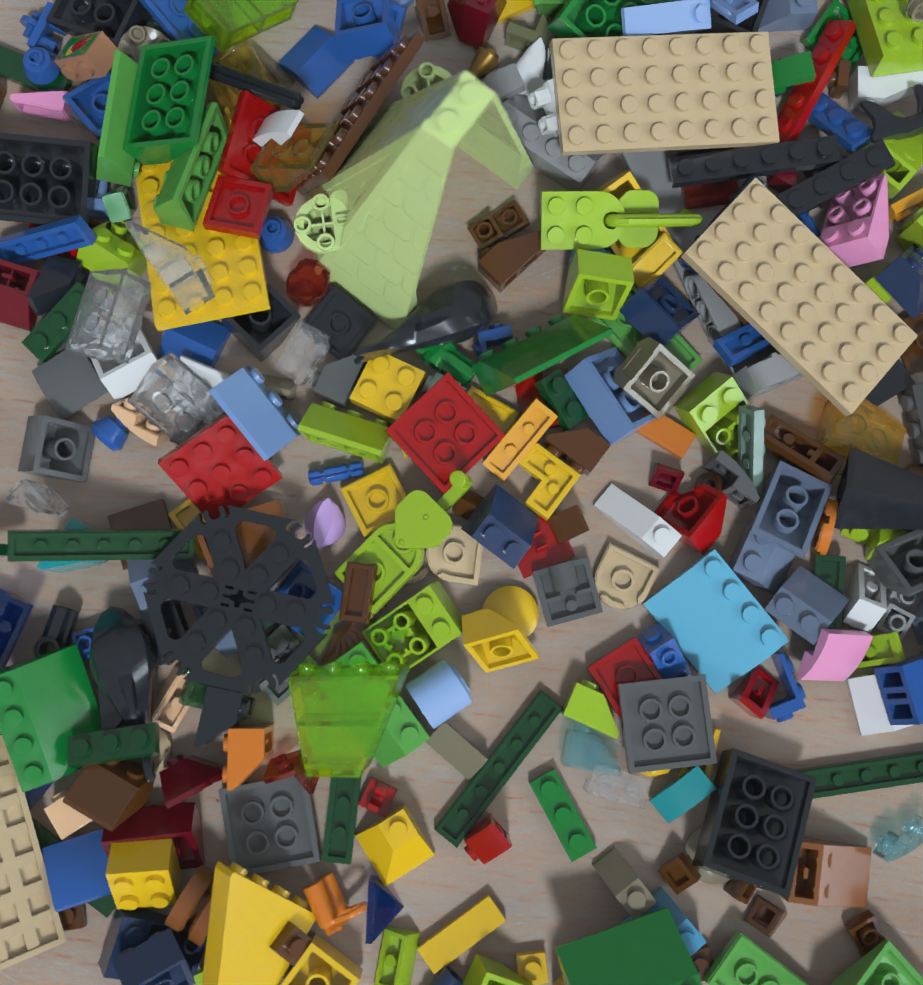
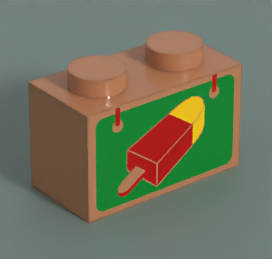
[54,31,118,82]

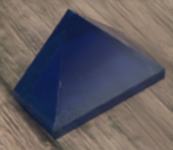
[365,875,404,944]

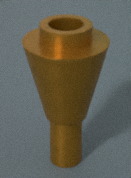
[468,46,499,80]

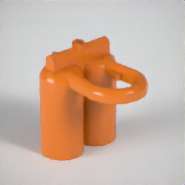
[303,871,367,936]

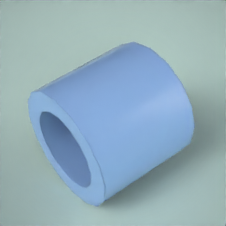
[405,659,472,729]

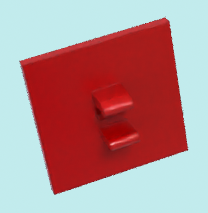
[517,511,575,579]

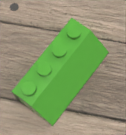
[96,50,140,187]
[153,102,228,231]
[315,639,430,768]

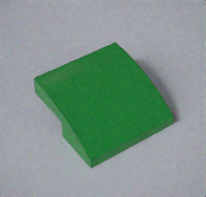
[801,0,863,70]

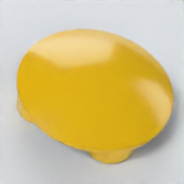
[482,586,539,637]

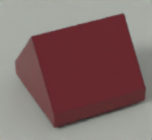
[767,172,798,193]
[648,463,685,493]

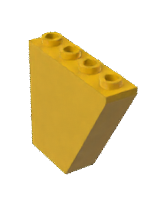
[202,861,316,985]

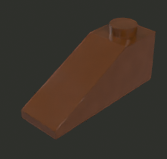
[478,231,546,293]
[764,414,846,484]

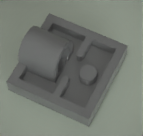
[532,557,603,627]

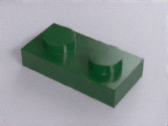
[535,368,588,432]

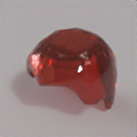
[286,258,330,307]

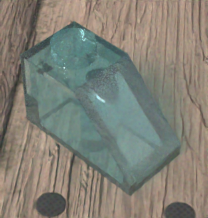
[560,724,622,776]

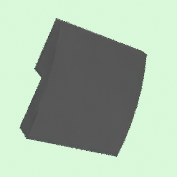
[32,341,109,420]
[702,450,760,509]
[239,624,321,706]

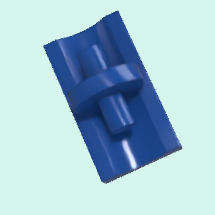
[20,1,67,55]

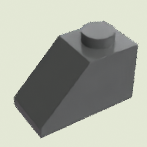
[312,354,368,409]

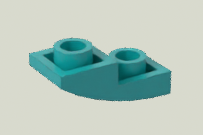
[649,766,717,823]

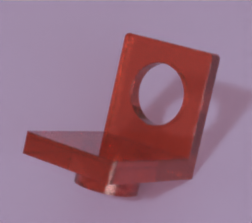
[262,749,320,795]

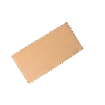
[111,398,173,446]

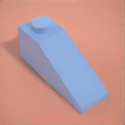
[621,0,711,36]

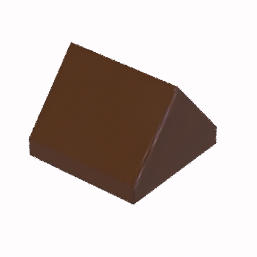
[452,489,484,520]
[723,879,757,904]

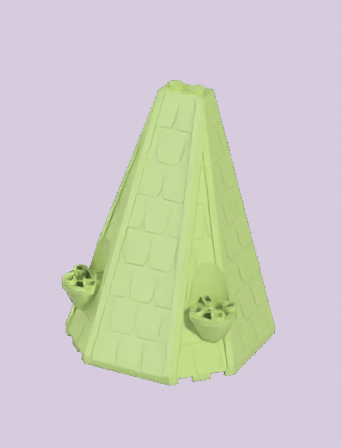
[294,62,534,330]

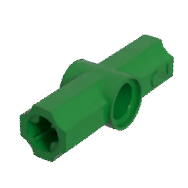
[414,343,476,387]

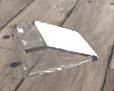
[124,220,216,315]

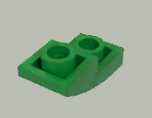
[771,51,816,95]

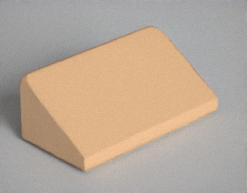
[151,666,203,734]

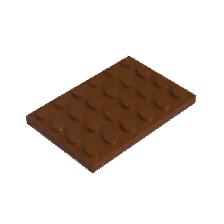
[295,31,426,195]

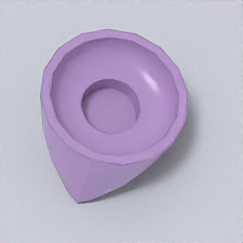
[305,498,346,548]

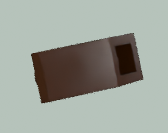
[543,429,611,476]

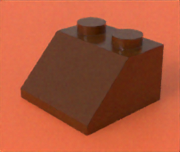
[63,759,156,832]

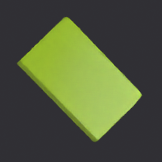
[374,926,420,985]

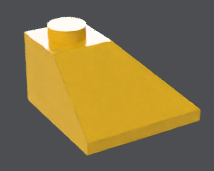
[462,608,539,673]
[355,803,435,886]

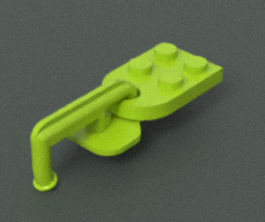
[540,190,703,250]
[334,470,473,614]

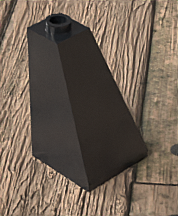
[834,448,923,529]

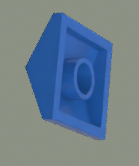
[278,26,354,99]
[62,72,111,140]
[157,321,231,368]

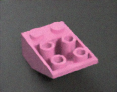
[819,173,889,267]

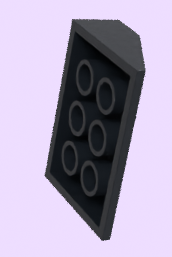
[46,0,152,48]
[0,133,99,225]
[692,748,817,897]

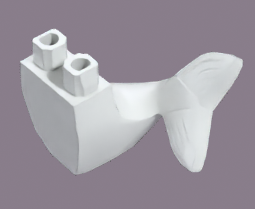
[486,37,559,137]

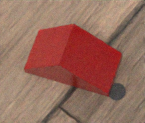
[728,665,779,719]

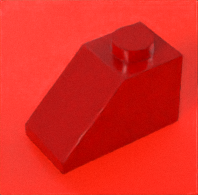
[464,813,512,865]

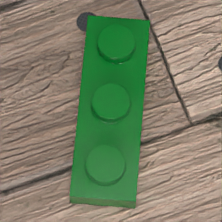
[529,768,597,862]

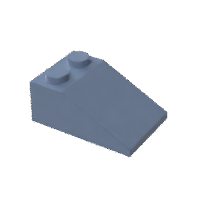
[749,460,833,559]

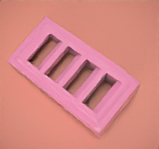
[9,91,73,122]

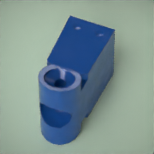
[873,651,923,725]

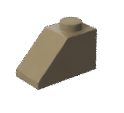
[592,847,657,919]

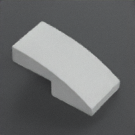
[253,110,304,147]

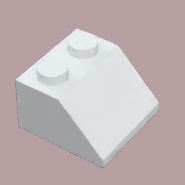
[85,319,166,401]

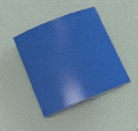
[42,829,112,912]

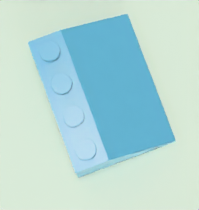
[643,549,789,694]

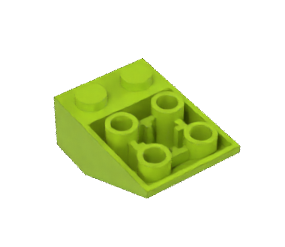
[863,110,923,202]
[673,371,750,463]
[362,581,462,680]

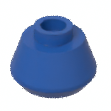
[23,47,61,85]
[259,216,294,253]
[91,415,129,451]

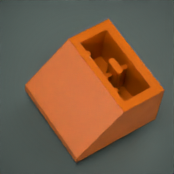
[222,724,274,791]

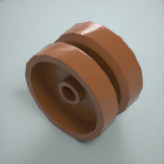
[165,864,214,947]

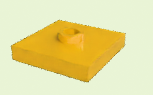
[340,464,407,539]

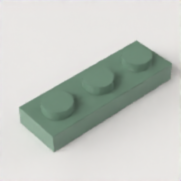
[738,405,766,494]

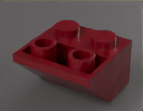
[0,259,40,332]

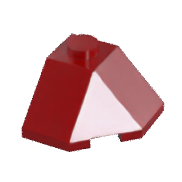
[654,483,728,555]

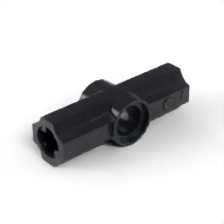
[33,604,79,657]

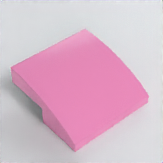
[797,629,873,681]

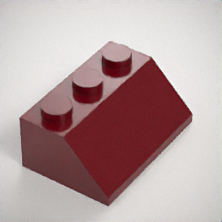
[101,802,205,869]

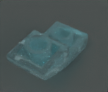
[872,815,923,862]

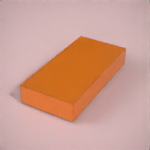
[636,409,696,460]

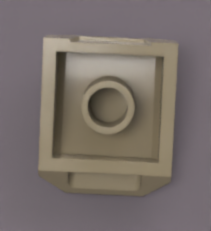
[613,337,696,420]

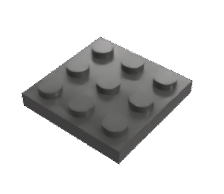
[617,674,717,774]
[218,771,321,876]

